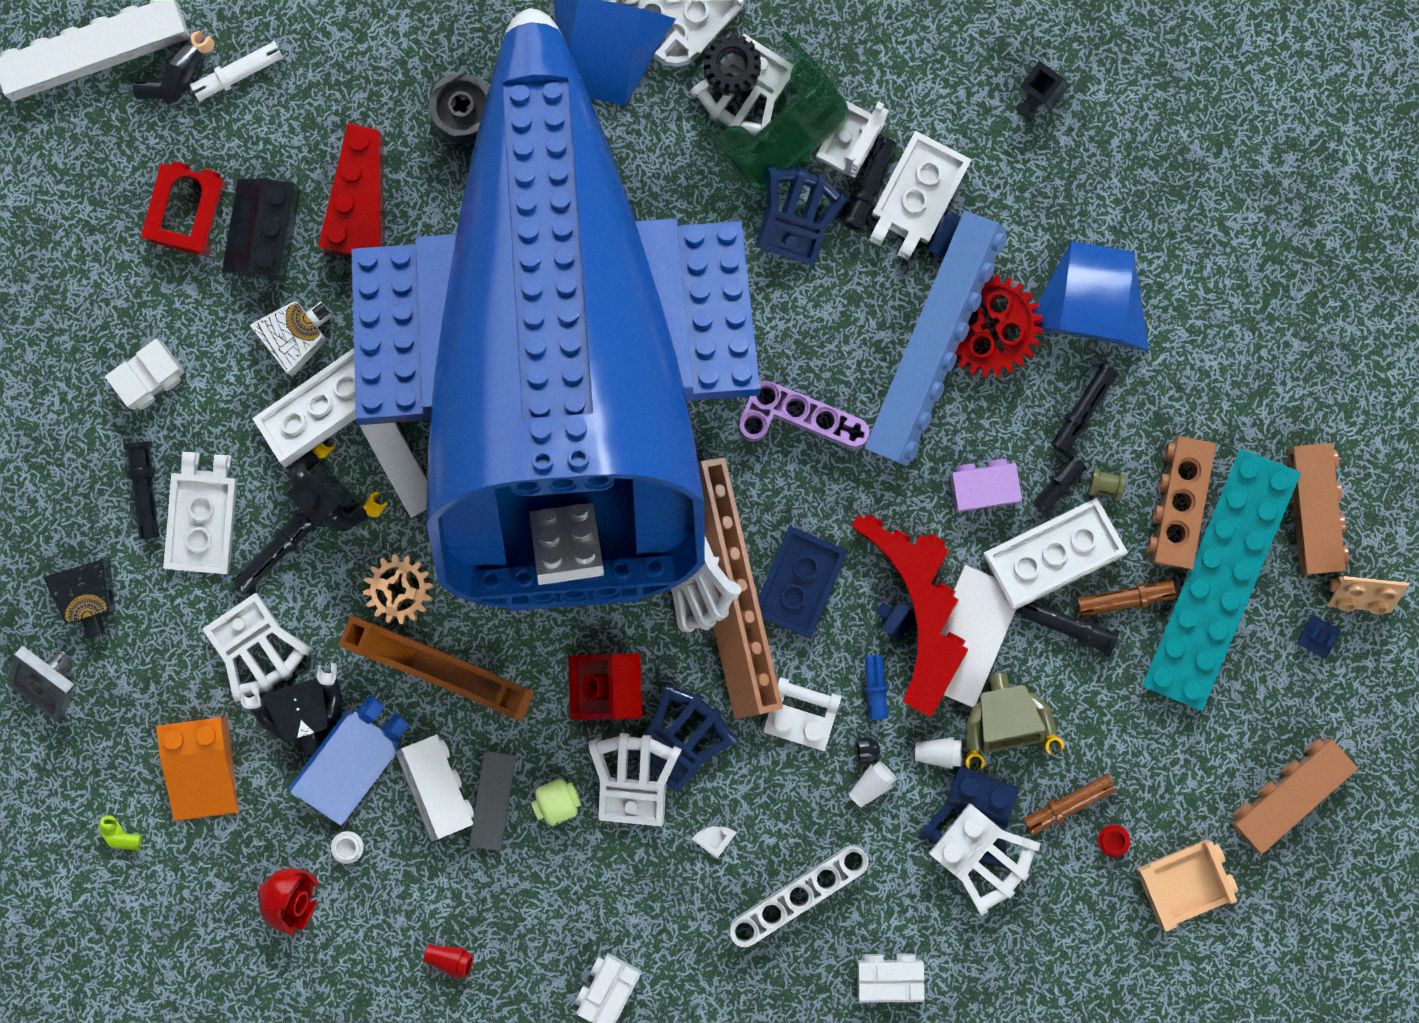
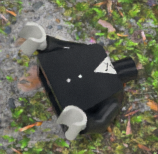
[240,663,343,756]

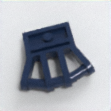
[754,166,848,266]
[628,682,739,793]
[918,766,1020,868]

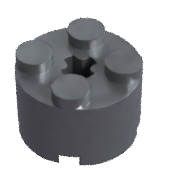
[429,73,489,144]

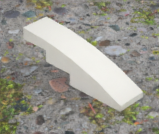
[360,423,427,518]

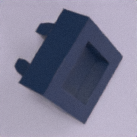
[876,602,916,641]
[1296,615,1341,659]

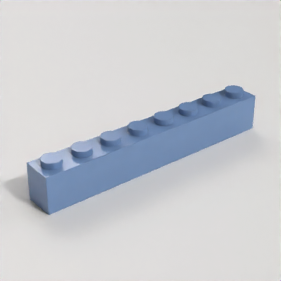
[865,210,1007,466]

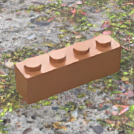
[1287,443,1349,576]
[1230,738,1358,854]

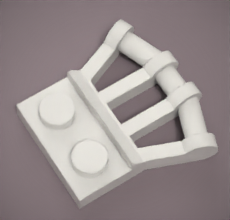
[690,34,797,141]
[671,537,742,632]
[203,593,313,702]
[589,733,682,826]
[929,803,1041,916]

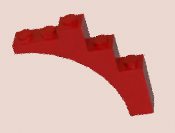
[852,514,968,718]

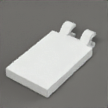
[869,131,972,261]
[163,452,237,574]

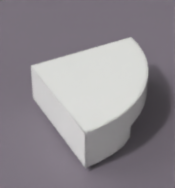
[692,826,736,859]

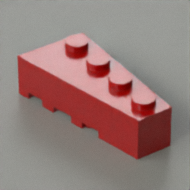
[318,123,385,259]

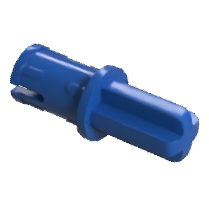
[863,655,889,720]

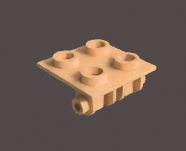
[1327,576,1409,615]

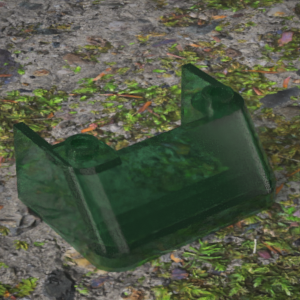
[692,32,849,193]

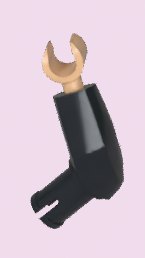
[133,31,214,104]

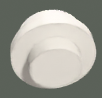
[331,831,364,864]

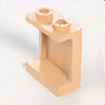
[1136,840,1238,932]

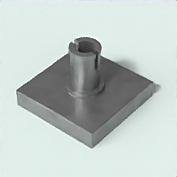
[7,646,74,722]

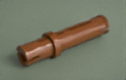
[1077,579,1176,618]
[1022,773,1117,837]

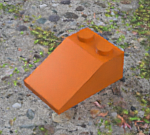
[156,717,239,821]

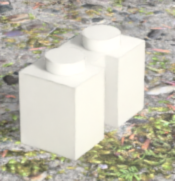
[105,338,185,410]

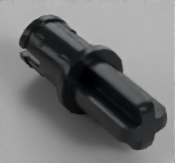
[1033,455,1087,514]

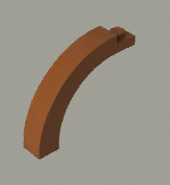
[338,615,535,722]

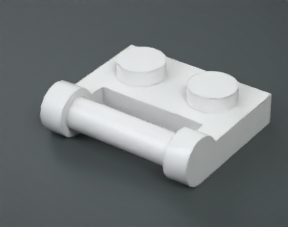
[763,677,841,751]

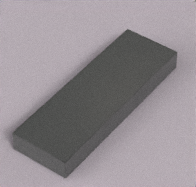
[469,750,517,851]

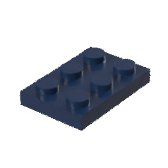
[758,525,848,639]

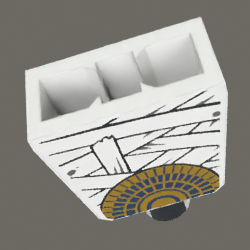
[250,301,333,377]

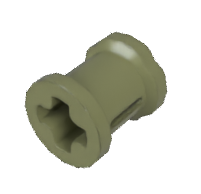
[1088,467,1126,502]

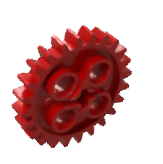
[955,274,1044,378]

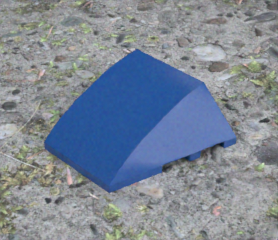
[554,0,676,106]
[1033,241,1149,351]

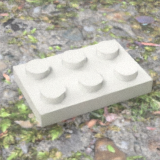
[529,503,604,585]

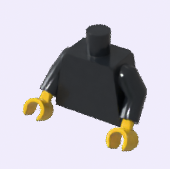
[287,442,387,532]

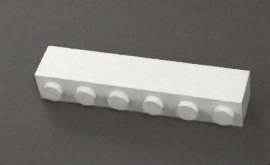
[0,0,191,102]

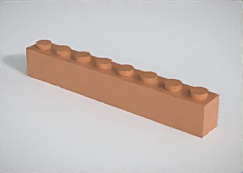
[698,457,783,719]

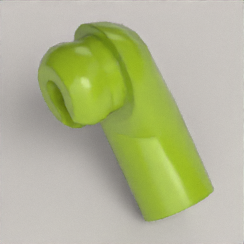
[98,815,142,851]

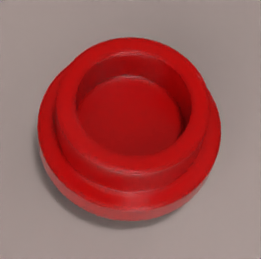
[1097,825,1130,857]

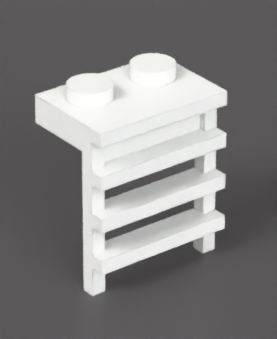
[816,101,889,179]

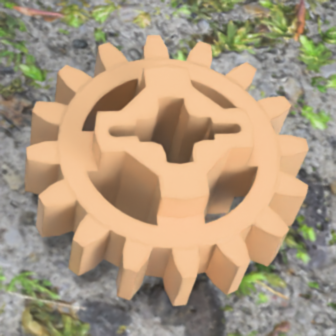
[363,554,434,624]

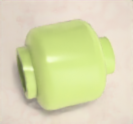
[531,778,582,826]

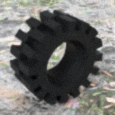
[704,34,761,96]

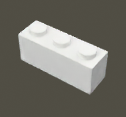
[395,734,474,842]

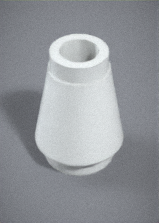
[915,737,962,769]
[849,761,897,808]

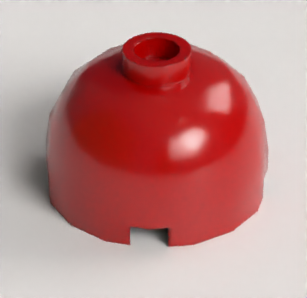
[257,868,319,936]

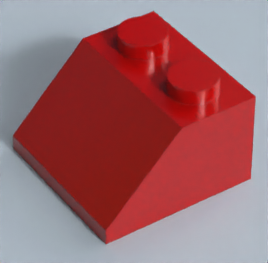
[568,653,642,720]

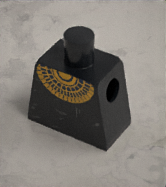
[44,559,116,639]

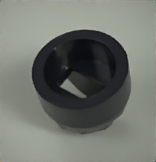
[856,737,880,764]

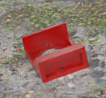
[141,161,228,257]

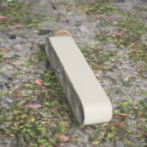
[730,845,868,947]

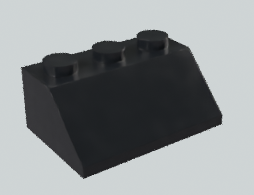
[222,178,301,283]

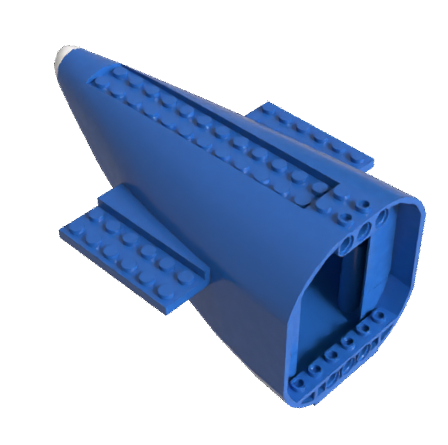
[351,8,760,611]

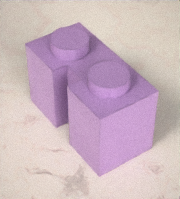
[950,459,1022,513]

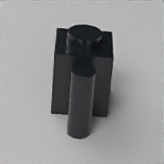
[1016,61,1070,122]

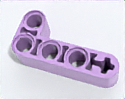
[739,381,870,449]

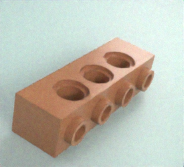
[1146,436,1216,570]

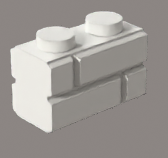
[574,953,642,1023]
[857,954,924,1003]

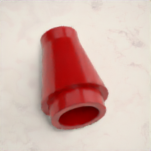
[423,944,474,980]

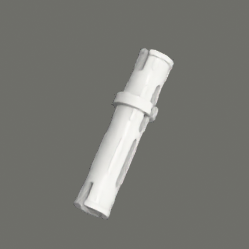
[190,41,284,102]

